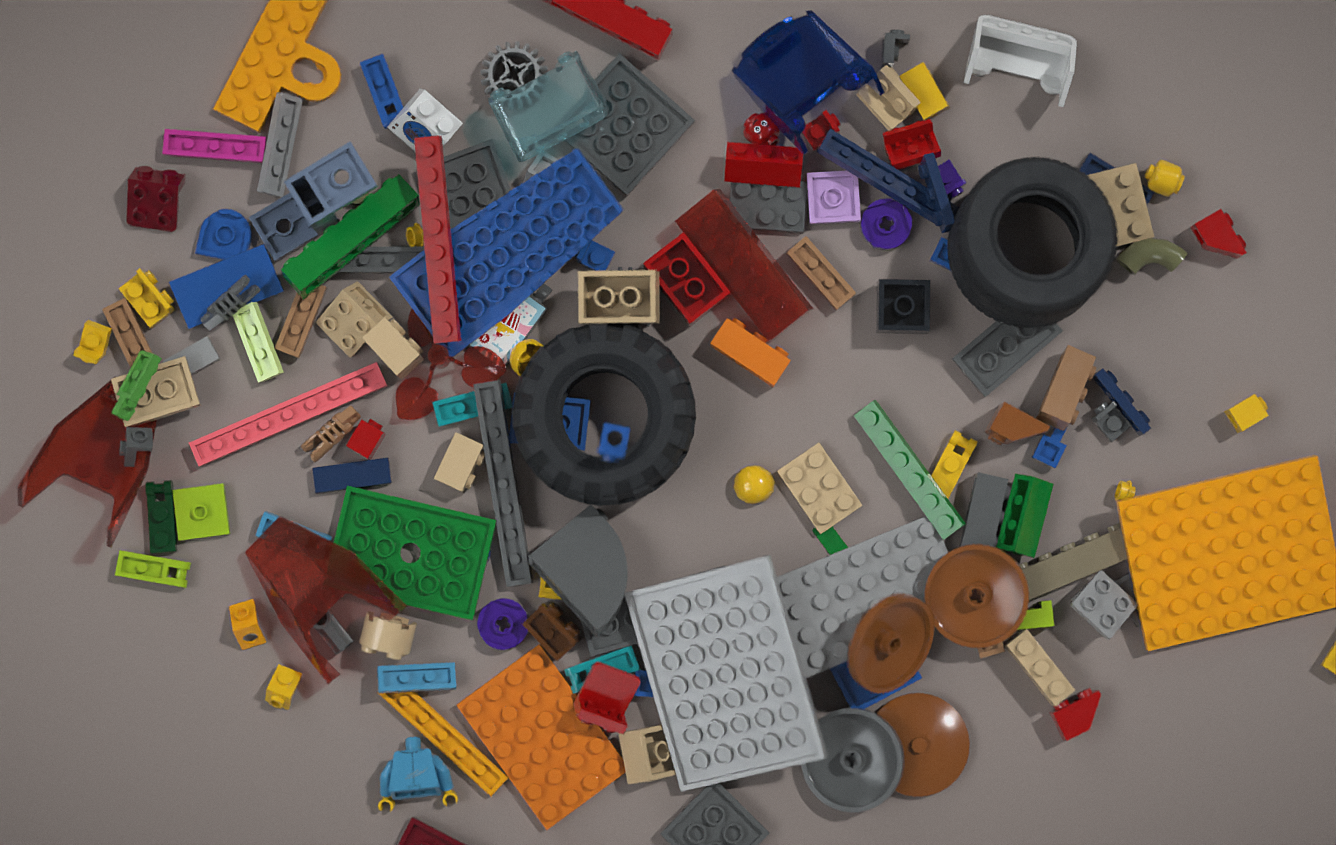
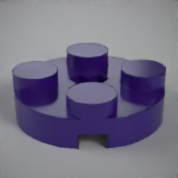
[861,198,912,250]
[477,598,528,650]

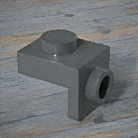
[119,427,153,467]

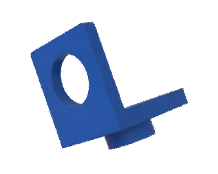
[597,423,630,462]

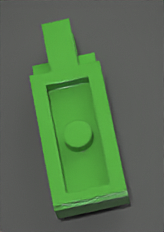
[112,350,162,421]

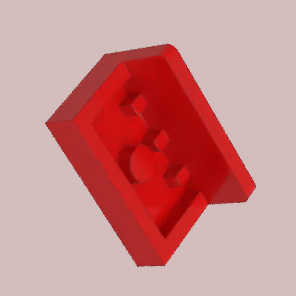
[883,119,941,169]

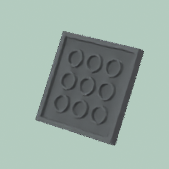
[552,53,695,196]

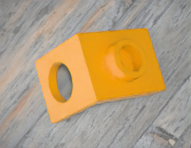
[229,599,266,650]

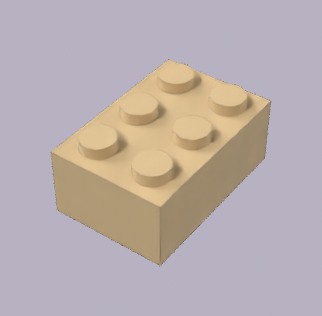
[578,270,660,325]

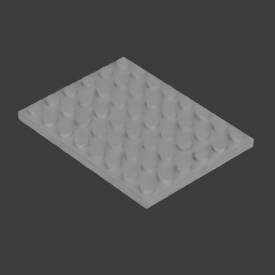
[624,555,828,791]

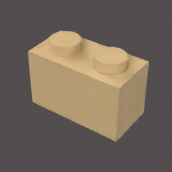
[434,432,485,493]

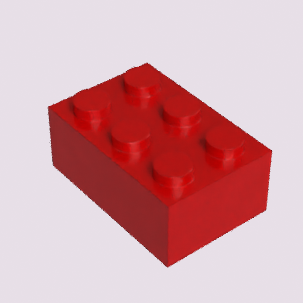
[643,232,731,327]

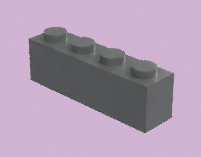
[959,472,1011,547]

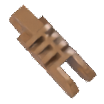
[301,406,361,463]

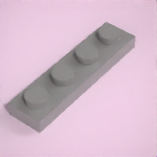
[257,92,303,198]

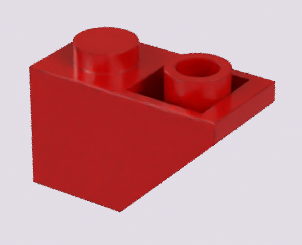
[1190,209,1247,259]
[1049,688,1101,741]

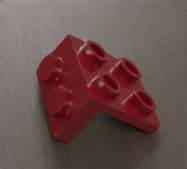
[126,166,186,232]

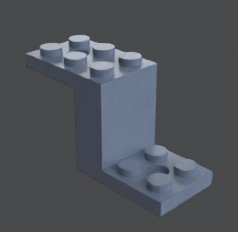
[249,141,378,262]

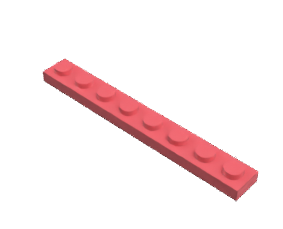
[189,362,388,467]

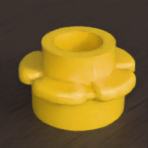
[406,223,424,247]
[1115,480,1136,500]

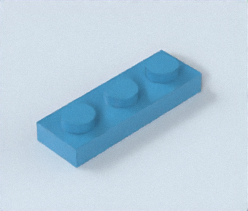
[377,662,456,694]

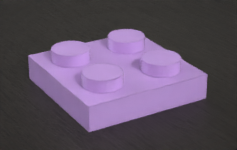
[806,171,861,225]

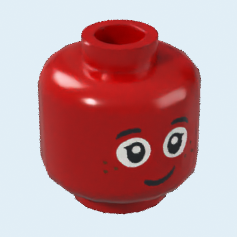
[743,113,781,146]

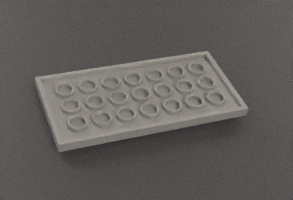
[777,516,948,678]

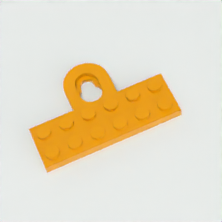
[213,0,342,133]

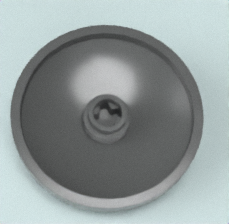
[801,708,905,812]

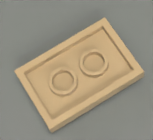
[1088,163,1154,246]
[111,356,201,428]
[777,443,863,534]

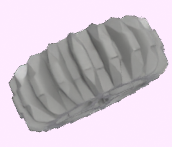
[480,41,549,110]

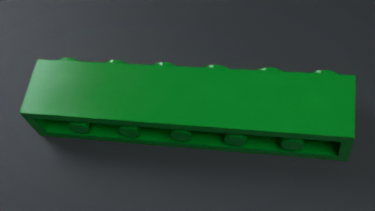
[281,174,420,300]

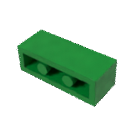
[996,473,1054,558]

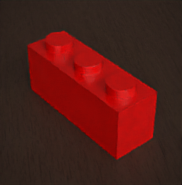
[724,142,803,187]

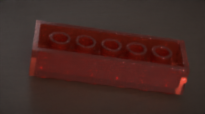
[675,189,814,342]

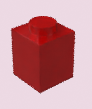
[346,419,386,460]

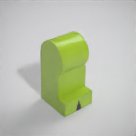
[1017,600,1054,630]

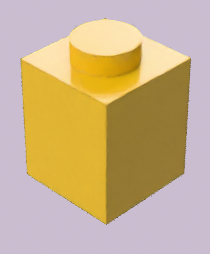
[1224,394,1269,433]

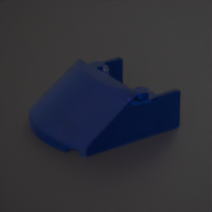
[732,10,885,154]

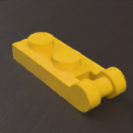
[931,430,978,499]

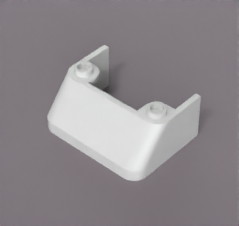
[964,15,1077,107]

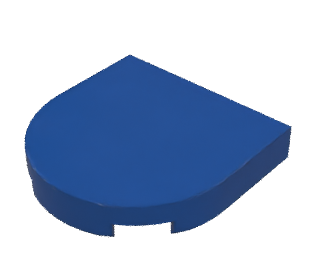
[195,209,252,260]

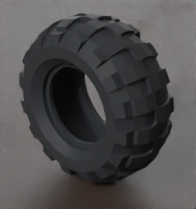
[512,323,696,506]

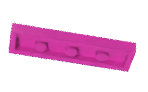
[162,129,267,163]

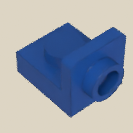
[576,240,615,271]

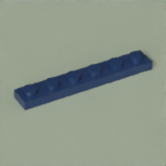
[817,129,959,224]

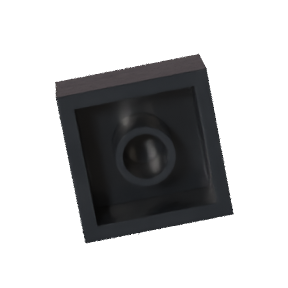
[876,279,930,334]

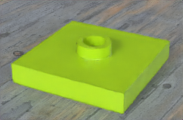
[172,483,231,541]

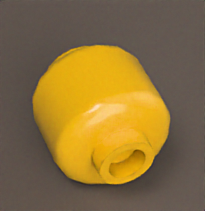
[1145,160,1185,197]

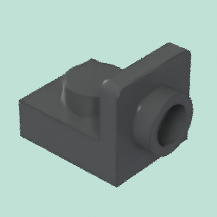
[881,30,910,68]
[1091,401,1132,442]

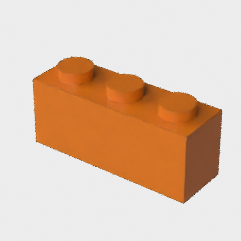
[710,318,791,388]

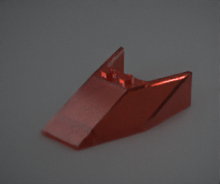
[17,377,157,548]
[245,516,407,685]

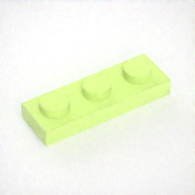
[233,302,284,383]

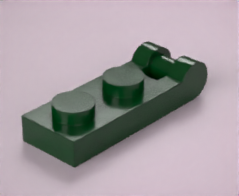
[145,480,177,553]

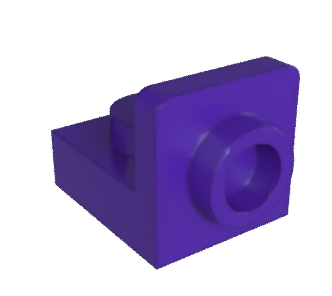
[938,159,967,199]

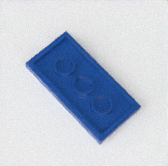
[169,244,284,329]

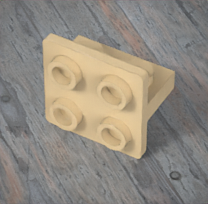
[857,65,921,131]

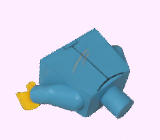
[378,737,458,812]

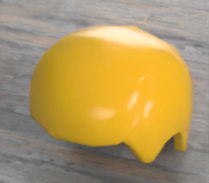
[509,339,544,376]
[733,465,775,504]

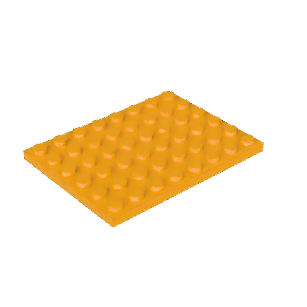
[1116,455,1336,651]

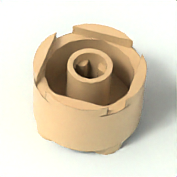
[359,611,417,660]

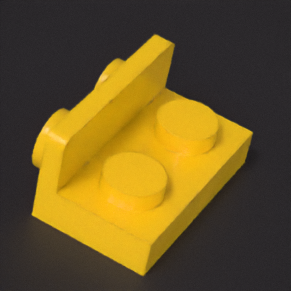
[119,268,175,329]

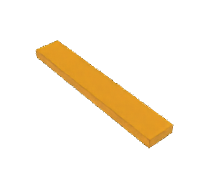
[379,692,508,797]

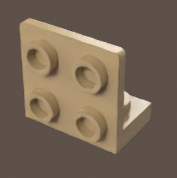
[316,281,393,358]

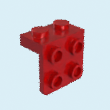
[573,662,640,735]

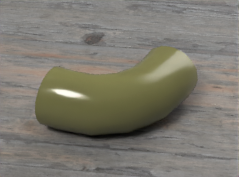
[1116,238,1188,275]

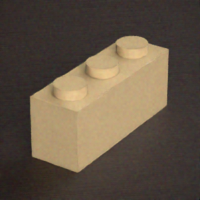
[1004,629,1075,706]

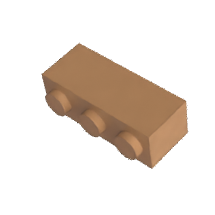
[1036,345,1097,431]

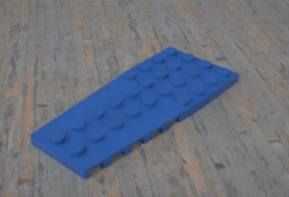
[389,149,624,359]

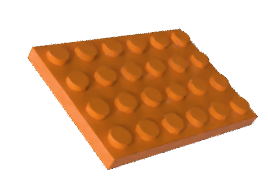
[456,644,626,830]

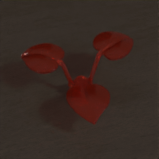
[396,309,507,420]

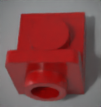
[800,110,841,151]

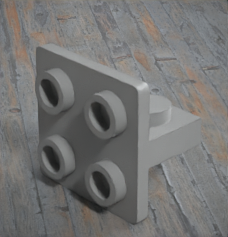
[1071,570,1138,640]

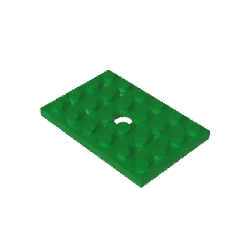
[323,486,496,620]

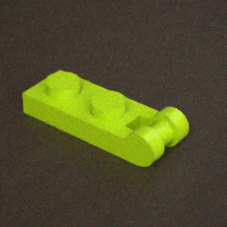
[115,550,191,588]

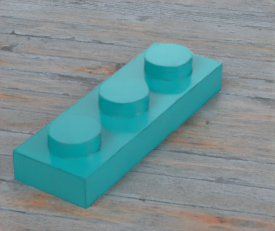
[432,383,513,427]

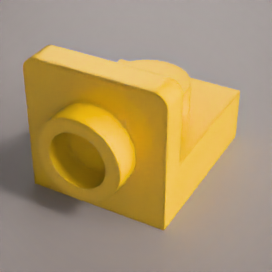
[73,320,112,364]

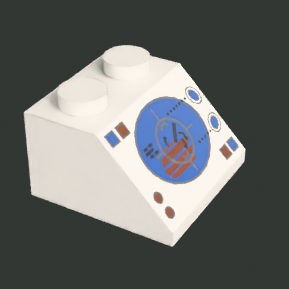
[387,89,463,151]

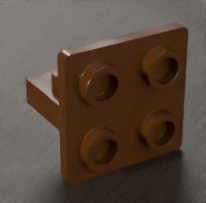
[522,601,583,661]

